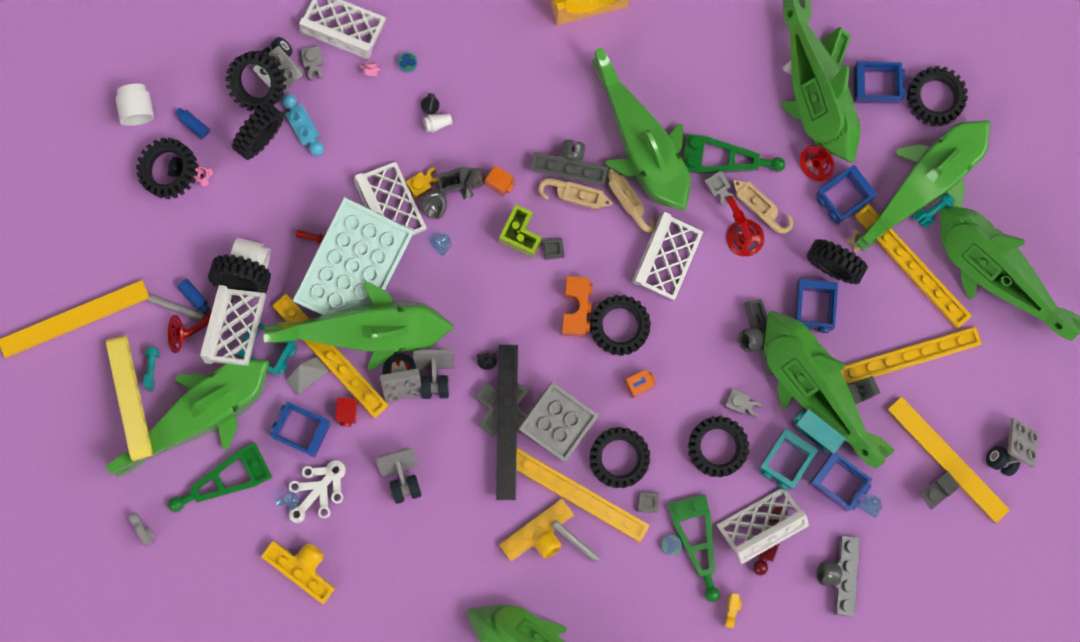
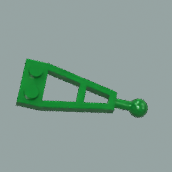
[683,134,785,174]
[168,443,273,512]
[668,494,720,602]

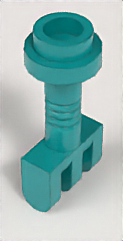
[913,192,955,228]
[143,347,160,392]

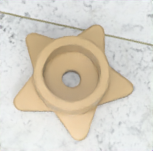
[846,229,869,253]

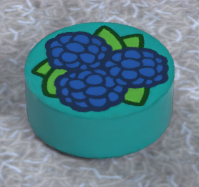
[398,52,417,72]
[662,535,682,555]

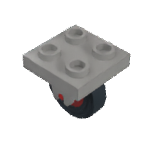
[380,354,421,402]

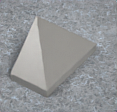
[286,356,329,395]

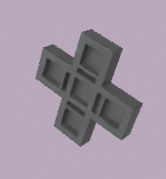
[474,382,529,437]

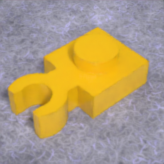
[406,168,438,199]
[725,593,742,628]

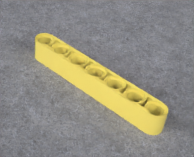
[106,335,153,461]

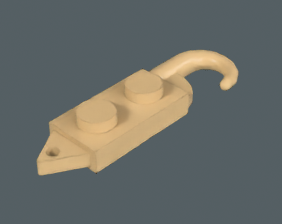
[607,168,655,233]
[538,178,613,211]
[733,180,794,234]

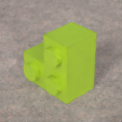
[499,204,542,259]

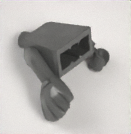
[421,167,486,219]

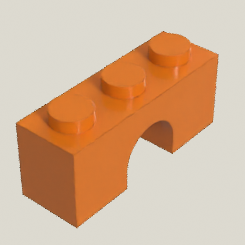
[562,276,593,338]

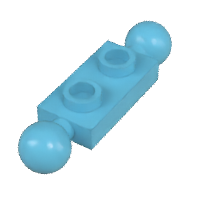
[282,94,324,156]

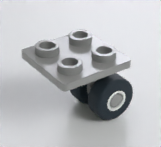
[253,37,303,92]
[413,348,454,399]
[986,418,1038,476]
[376,448,422,504]

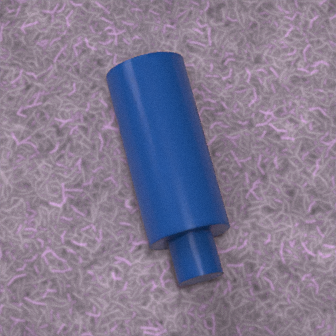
[175,108,210,139]
[177,279,210,314]

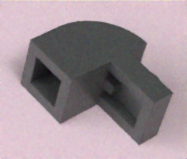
[848,375,880,404]
[919,470,960,509]

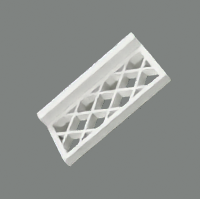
[299,0,386,60]
[353,162,427,236]
[631,212,703,301]
[200,285,266,366]
[717,488,809,564]

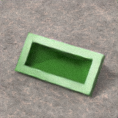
[821,27,851,69]

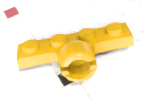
[499,499,574,562]
[261,540,336,604]

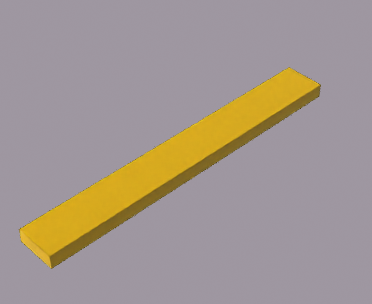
[854,204,972,329]
[0,280,149,358]
[272,294,389,419]
[840,326,982,385]
[887,397,1010,523]
[516,448,650,543]

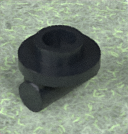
[421,93,440,115]
[167,157,183,177]
[477,352,497,370]

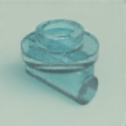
[429,233,452,256]
[276,491,299,511]
[859,495,883,518]

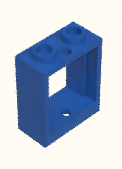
[854,61,905,104]
[815,164,877,224]
[794,279,838,333]
[270,402,331,458]
[809,452,873,512]

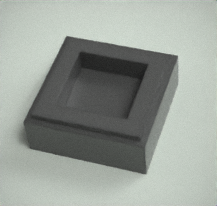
[543,238,565,260]
[638,492,659,513]

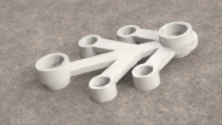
[289,460,346,523]

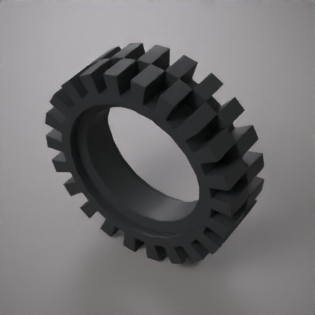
[225,50,287,111]
[906,66,968,126]
[232,103,284,160]
[136,138,198,199]
[806,239,868,285]
[208,254,271,297]
[591,295,651,356]
[688,416,750,477]
[589,427,650,489]

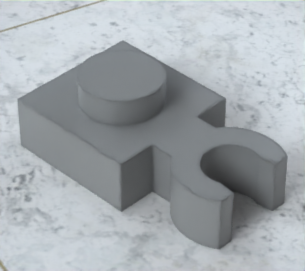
[301,46,323,81]
[705,171,735,206]
[725,389,762,417]
[129,513,155,546]

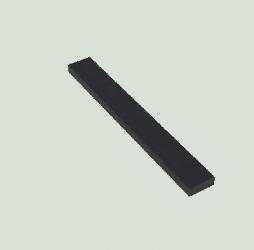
[496,345,518,500]

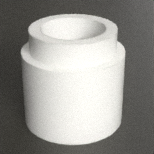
[115,84,154,126]
[230,237,271,269]

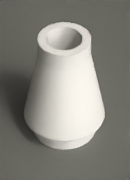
[423,113,452,133]

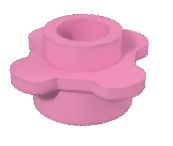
[360,61,382,76]
[193,165,213,186]

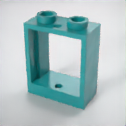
[236,322,298,377]
[793,409,846,455]
[758,428,818,491]

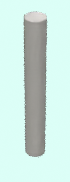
[148,294,205,321]
[551,520,599,562]

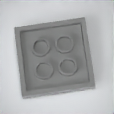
[518,381,599,462]

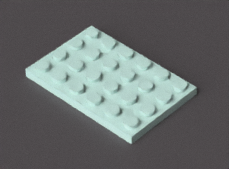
[293,197,414,315]

